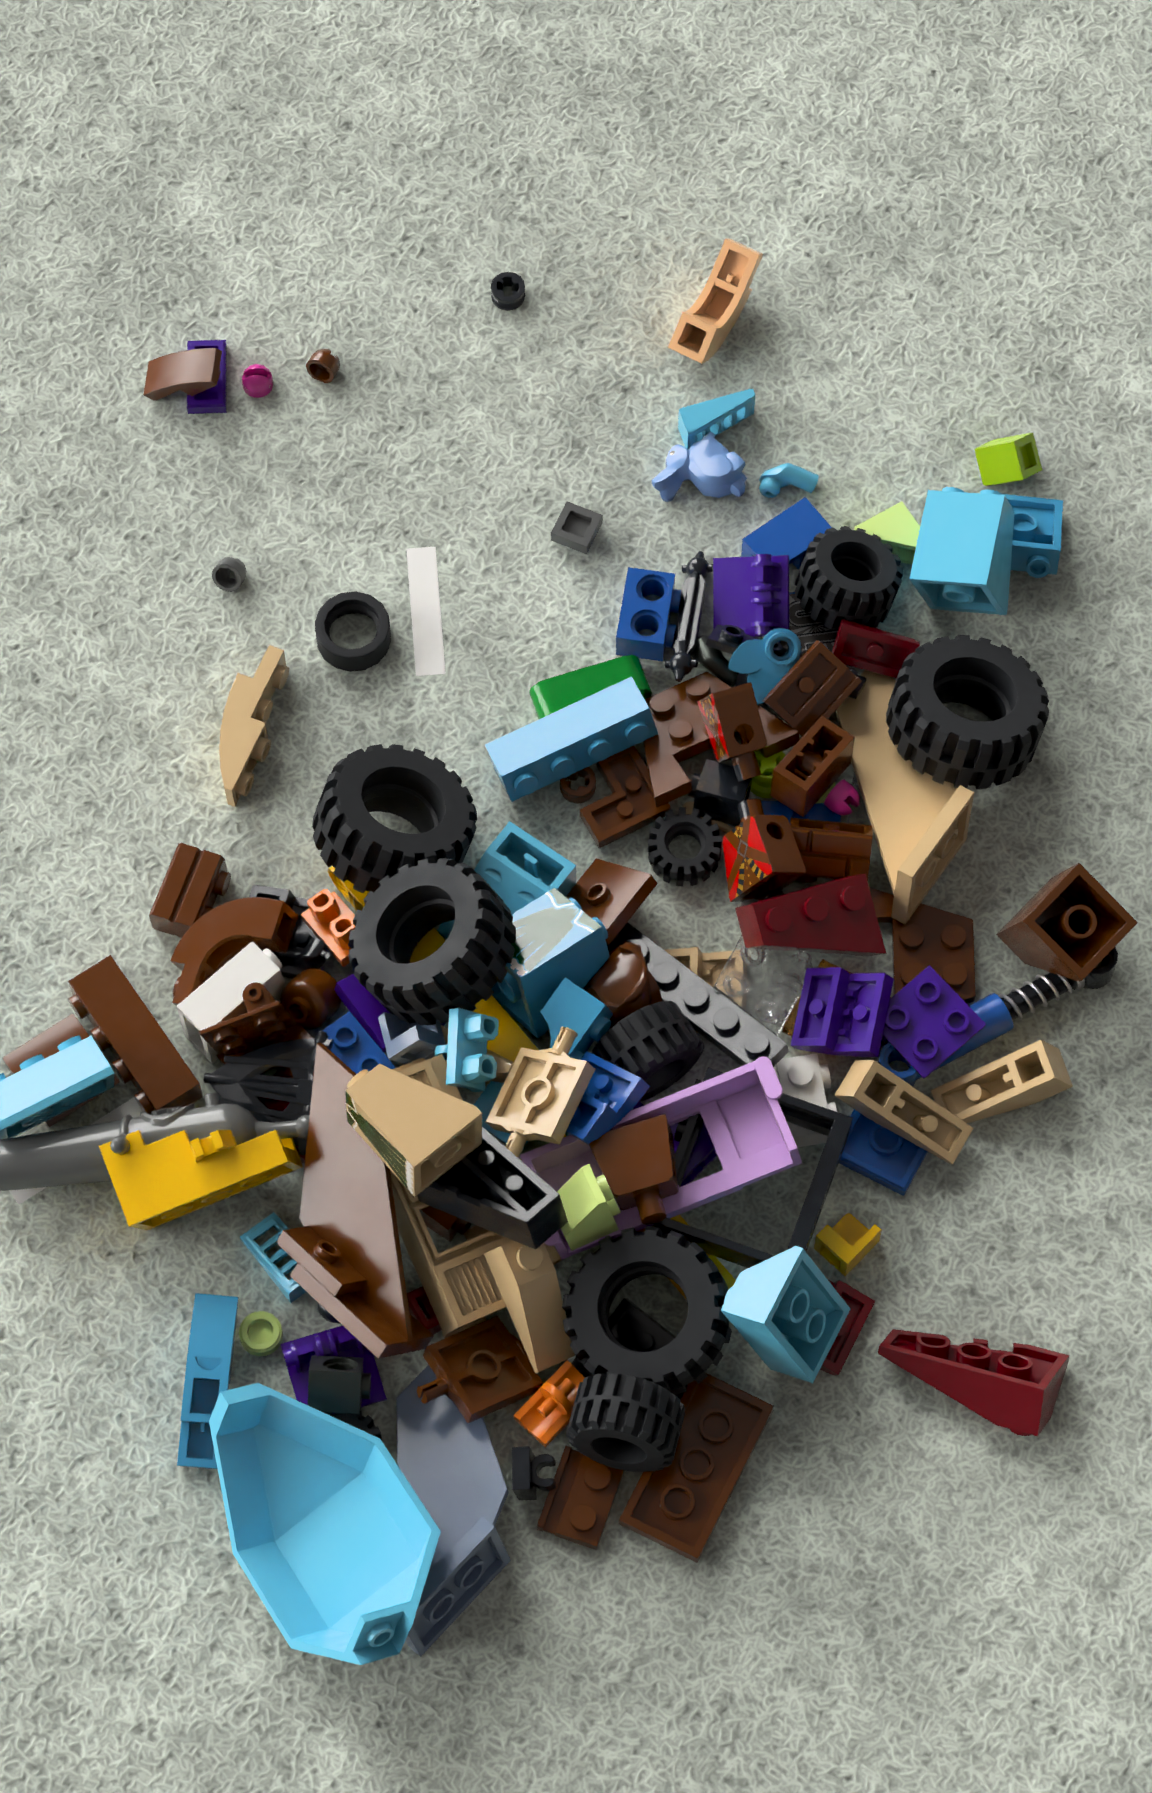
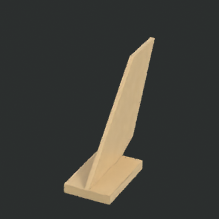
[836,670,974,924]

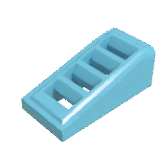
[678,389,755,449]
[240,1212,306,1303]

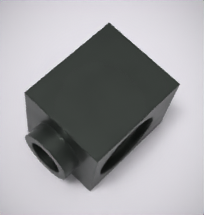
[308,1355,371,1414]

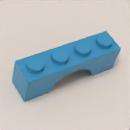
[474,977,613,1145]

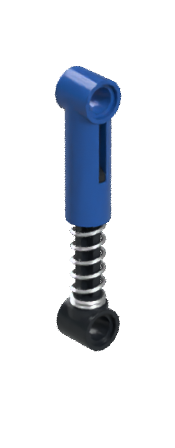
[878,947,1118,1086]

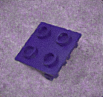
[713,554,789,637]
[881,965,986,1079]
[280,1325,387,1413]

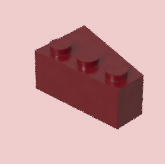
[735,873,887,956]

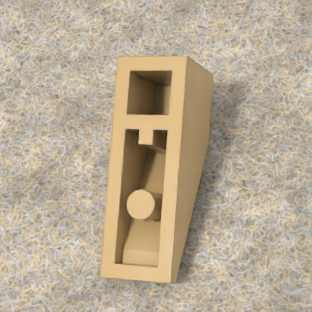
[931,1040,1073,1123]
[834,1060,974,1164]
[484,1240,575,1373]

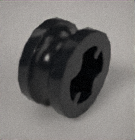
[491,272,525,311]

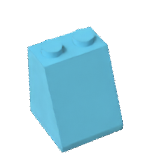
[909,487,1015,615]

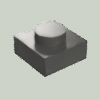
[551,501,603,554]

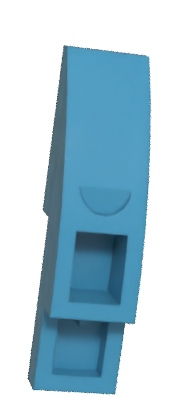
[177,1293,239,1469]

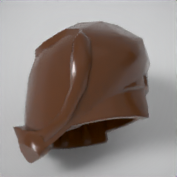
[583,942,662,1029]

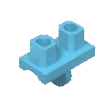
[435,1008,499,1092]

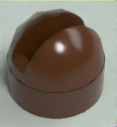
[306,349,340,383]

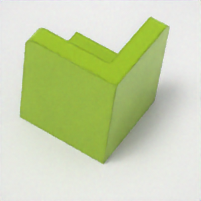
[974,432,1042,486]

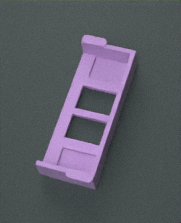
[520,1056,802,1260]

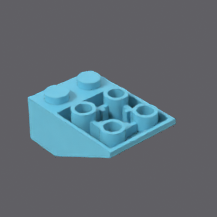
[437,821,576,939]

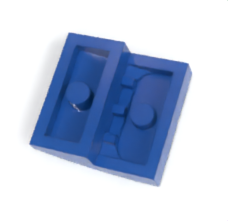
[565,1051,650,1144]

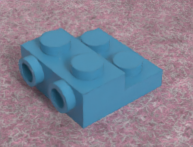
[1003,494,1063,578]

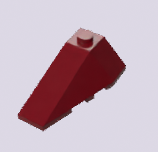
[878,1329,1069,1436]

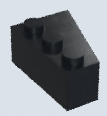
[417,1127,568,1249]

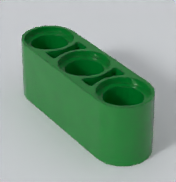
[529,655,652,719]

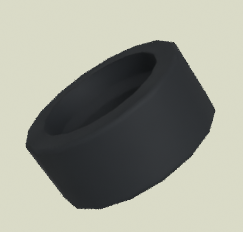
[315,591,391,672]

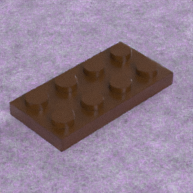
[619,1373,774,1563]

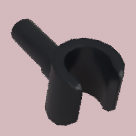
[272,938,331,969]

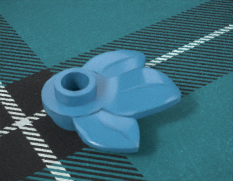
[728,628,801,705]

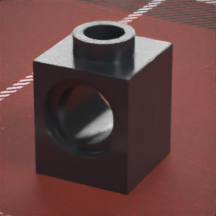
[688,759,752,826]

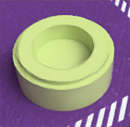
[239,1311,283,1356]

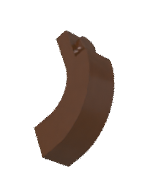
[170,897,298,1006]

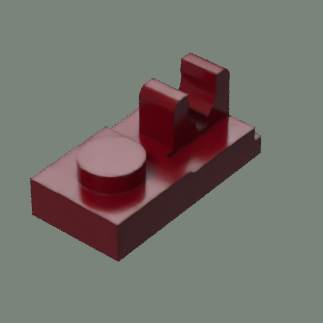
[832,619,920,678]

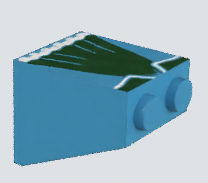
[492,888,610,1038]

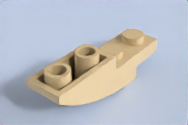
[219,645,289,807]

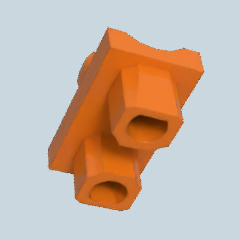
[301,889,356,967]
[514,1360,585,1448]

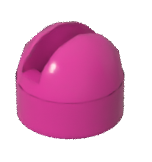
[242,364,273,398]
[824,779,860,815]

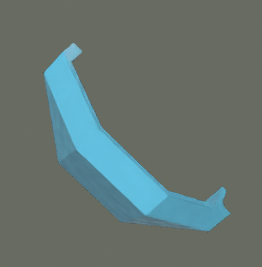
[209,1383,441,1665]

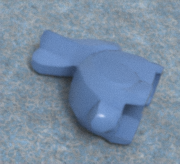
[652,432,747,502]

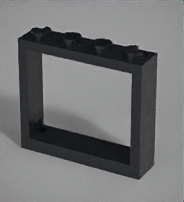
[651,1067,853,1268]

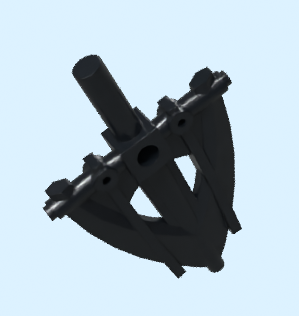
[203,1031,334,1156]

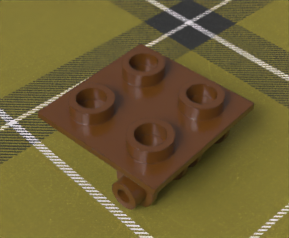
[199,982,297,1055]

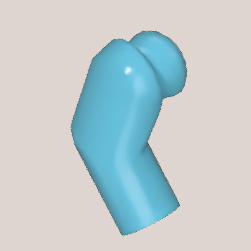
[759,463,819,498]

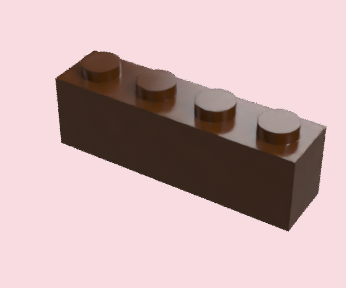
[68,955,203,1114]

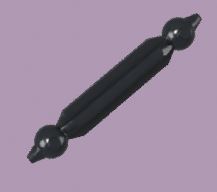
[665,551,713,682]

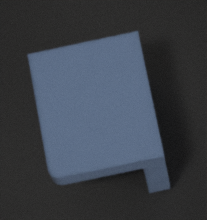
[378,1012,446,1064]

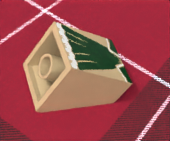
[345,1064,482,1197]

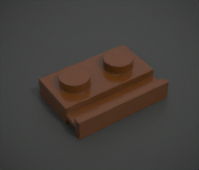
[762,641,862,737]
[537,1446,625,1550]

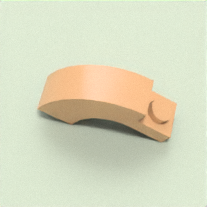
[668,238,763,364]

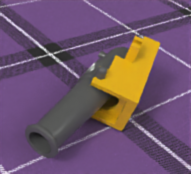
[0,1093,310,1230]

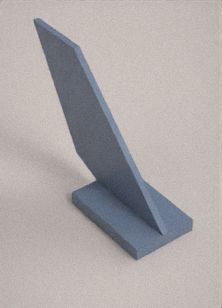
[397,1365,511,1657]

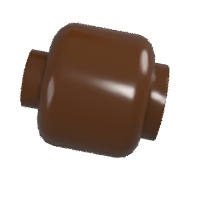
[280,968,341,1030]

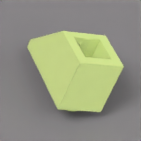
[557,1164,621,1251]

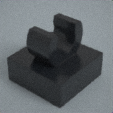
[512,1446,556,1500]

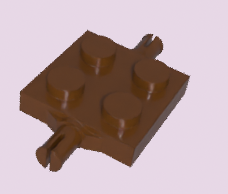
[417,1316,543,1423]

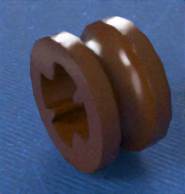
[560,767,596,804]

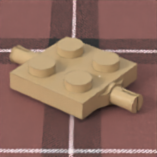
[485,1026,595,1158]

